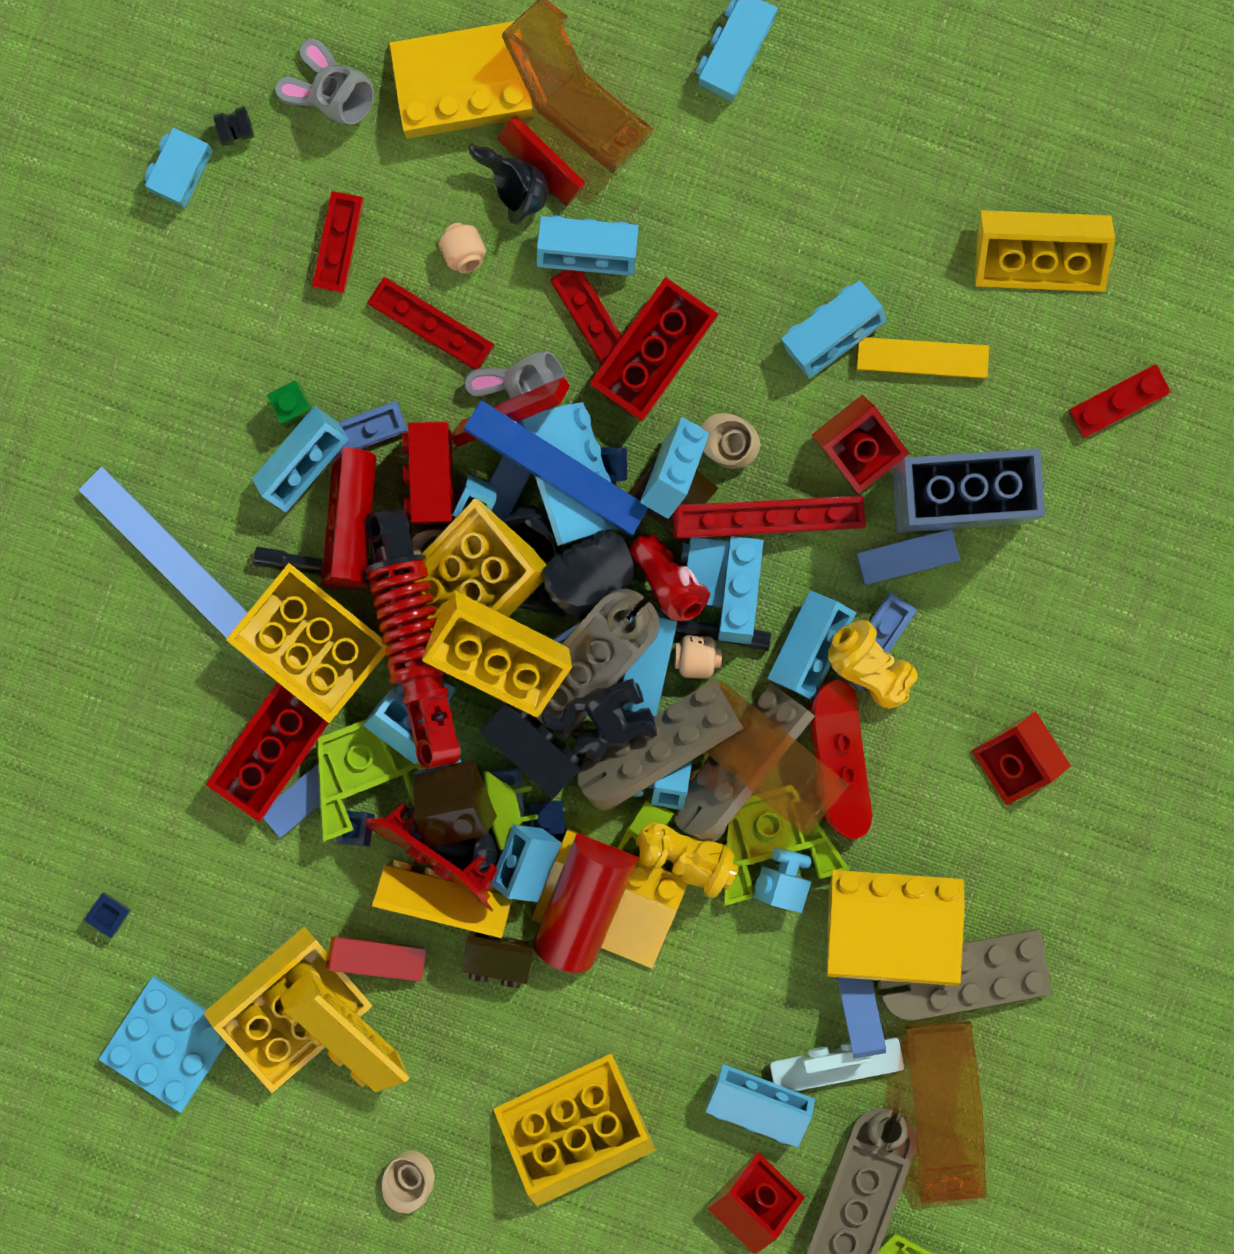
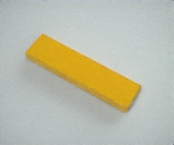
[856,337,989,379]

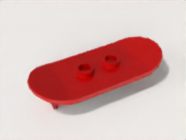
[807,679,873,840]
[364,804,498,912]

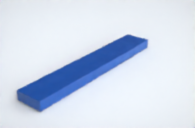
[462,400,648,536]

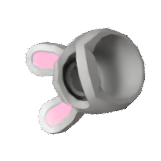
[275,39,374,125]
[465,351,567,423]

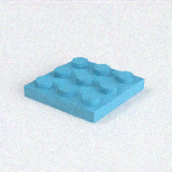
[99,975,227,1113]

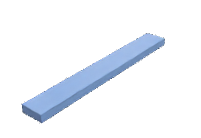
[79,467,266,674]

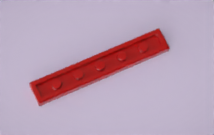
[673,496,866,539]

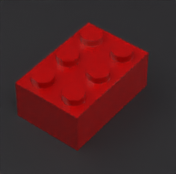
[402,421,455,526]

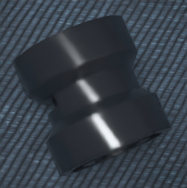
[213,106,255,146]

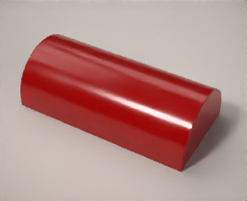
[589,277,719,422]
[320,447,377,589]
[206,682,329,822]
[533,832,639,973]

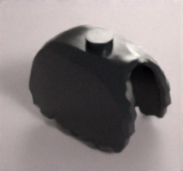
[535,530,634,620]

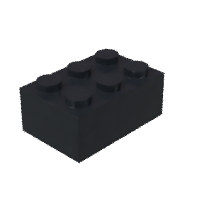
[479,703,581,799]

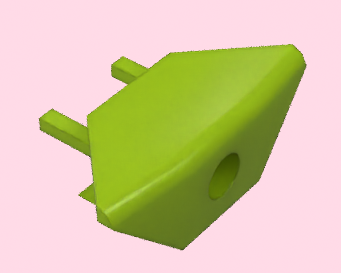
[483,772,538,850]
[618,792,677,850]

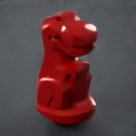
[629,533,711,621]

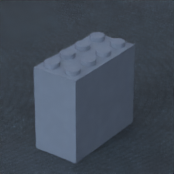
[892,448,1045,533]

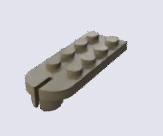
[537,589,660,742]
[578,679,744,810]
[674,683,815,842]
[875,929,1051,1020]
[806,1108,917,1254]

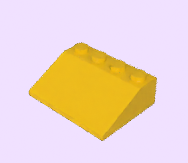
[390,21,534,139]
[415,499,547,631]
[226,563,388,723]
[531,829,688,968]
[827,870,965,986]
[203,926,372,1093]
[493,1053,656,1207]

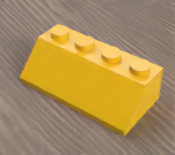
[975,210,1115,292]
[422,591,572,718]
[372,859,513,938]
[280,970,410,1092]

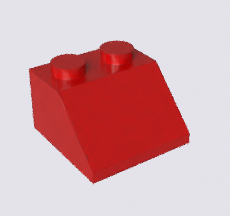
[811,395,910,494]
[971,711,1071,806]
[707,1152,805,1254]

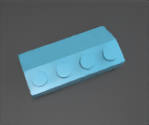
[518,402,618,545]

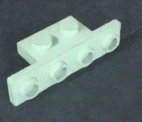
[770,1037,904,1091]

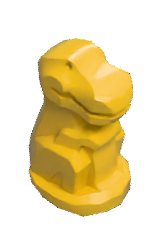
[828,620,918,709]
[636,821,739,899]

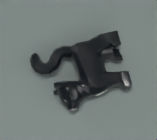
[541,678,657,762]

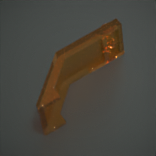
[502,0,654,174]
[706,680,849,836]
[905,1021,986,1203]

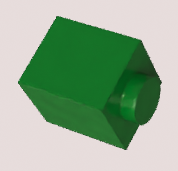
[267,380,312,428]

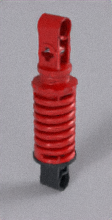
[364,509,460,769]

